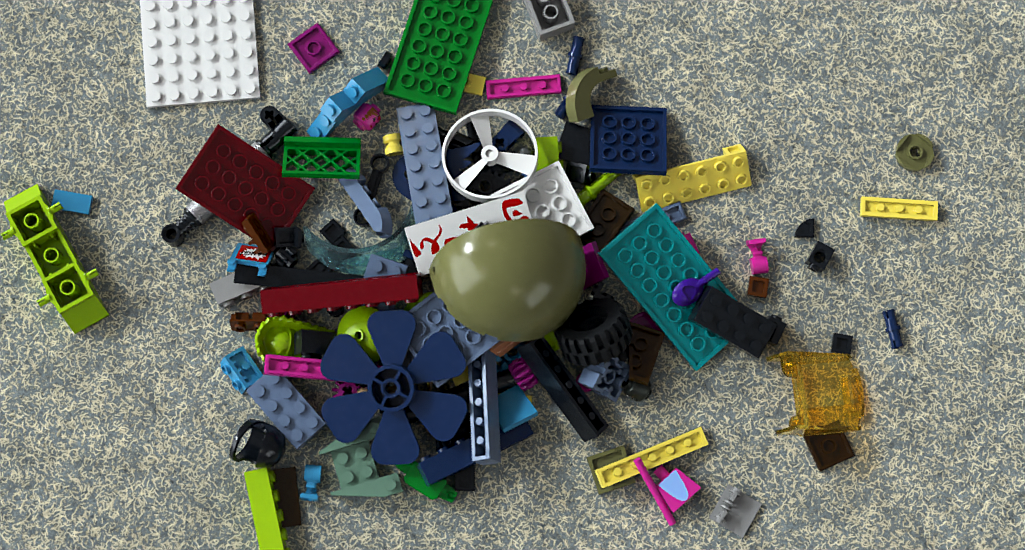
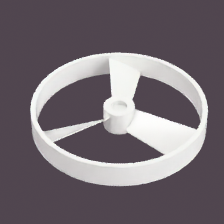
[442,109,538,203]

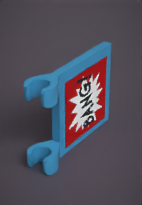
[227,243,276,277]

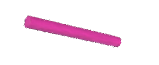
[634,457,676,526]

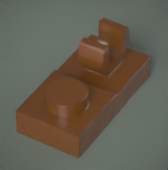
[241,213,274,254]

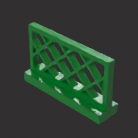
[282,136,361,179]

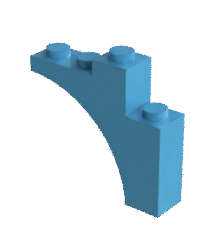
[306,67,388,137]

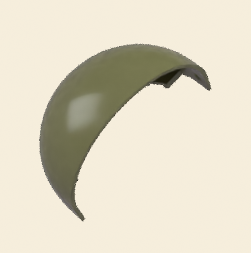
[429,219,586,342]

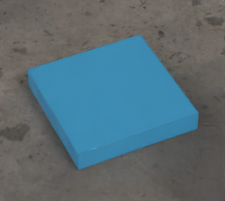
[498,385,538,433]

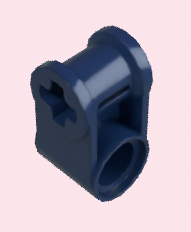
[492,120,525,152]

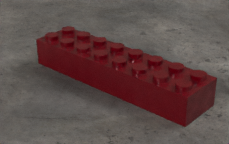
[260,272,423,317]

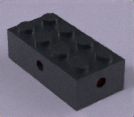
[688,286,777,358]

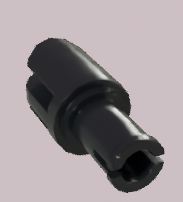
[438,127,475,157]

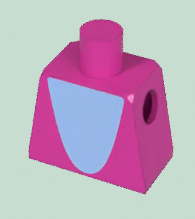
[653,465,701,513]

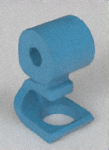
[300,464,322,502]

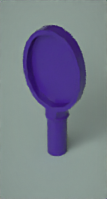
[672,268,721,306]

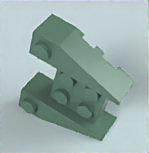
[319,416,404,498]

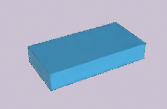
[51,189,93,215]

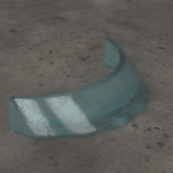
[303,203,415,275]

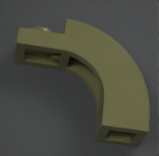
[566,67,617,122]

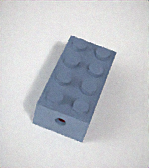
[246,375,327,451]

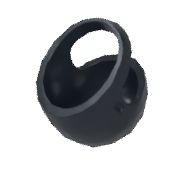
[229,419,286,468]

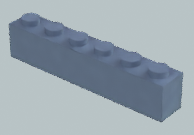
[468,350,501,466]

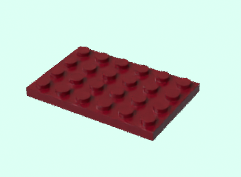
[175,124,315,252]

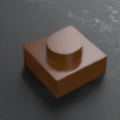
[747,276,769,299]

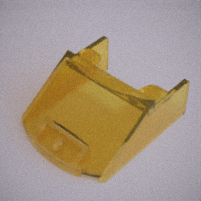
[766,351,864,437]

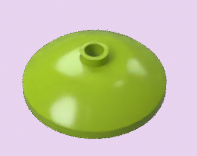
[337,306,380,363]

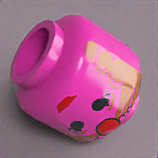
[353,103,381,131]

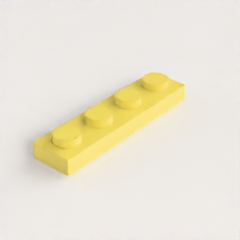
[860,196,938,221]

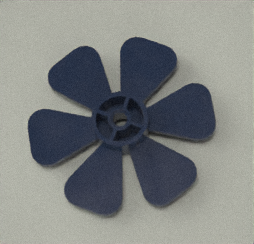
[320,310,468,465]

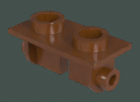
[229,312,269,332]

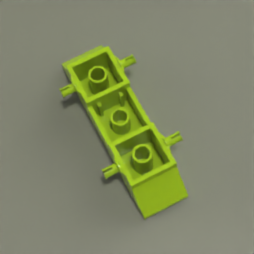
[0,183,109,334]

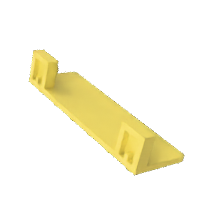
[632,144,752,212]

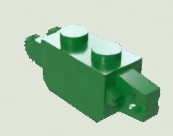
[396,461,458,503]

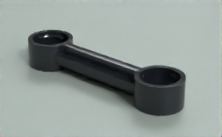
[353,153,390,227]

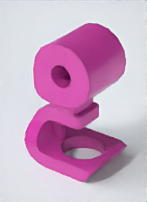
[746,238,769,275]

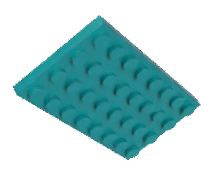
[597,203,736,371]

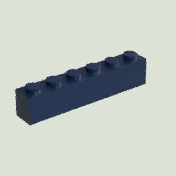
[417,421,534,487]

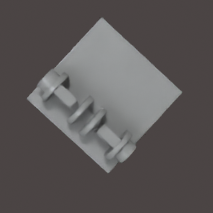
[709,484,762,538]

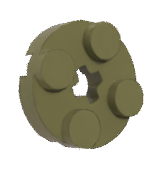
[895,133,934,172]

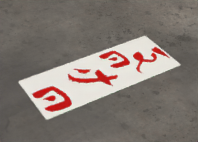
[404,191,532,276]

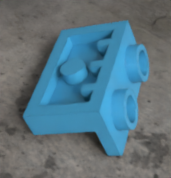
[220,346,263,394]

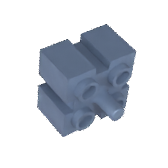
[577,357,629,402]

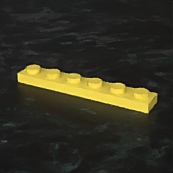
[595,427,709,489]

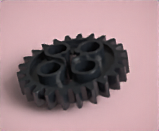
[457,168,511,210]

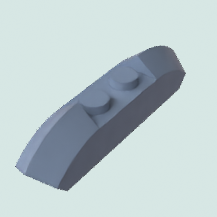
[338,167,392,239]

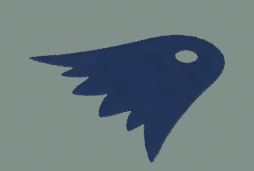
[392,142,481,213]

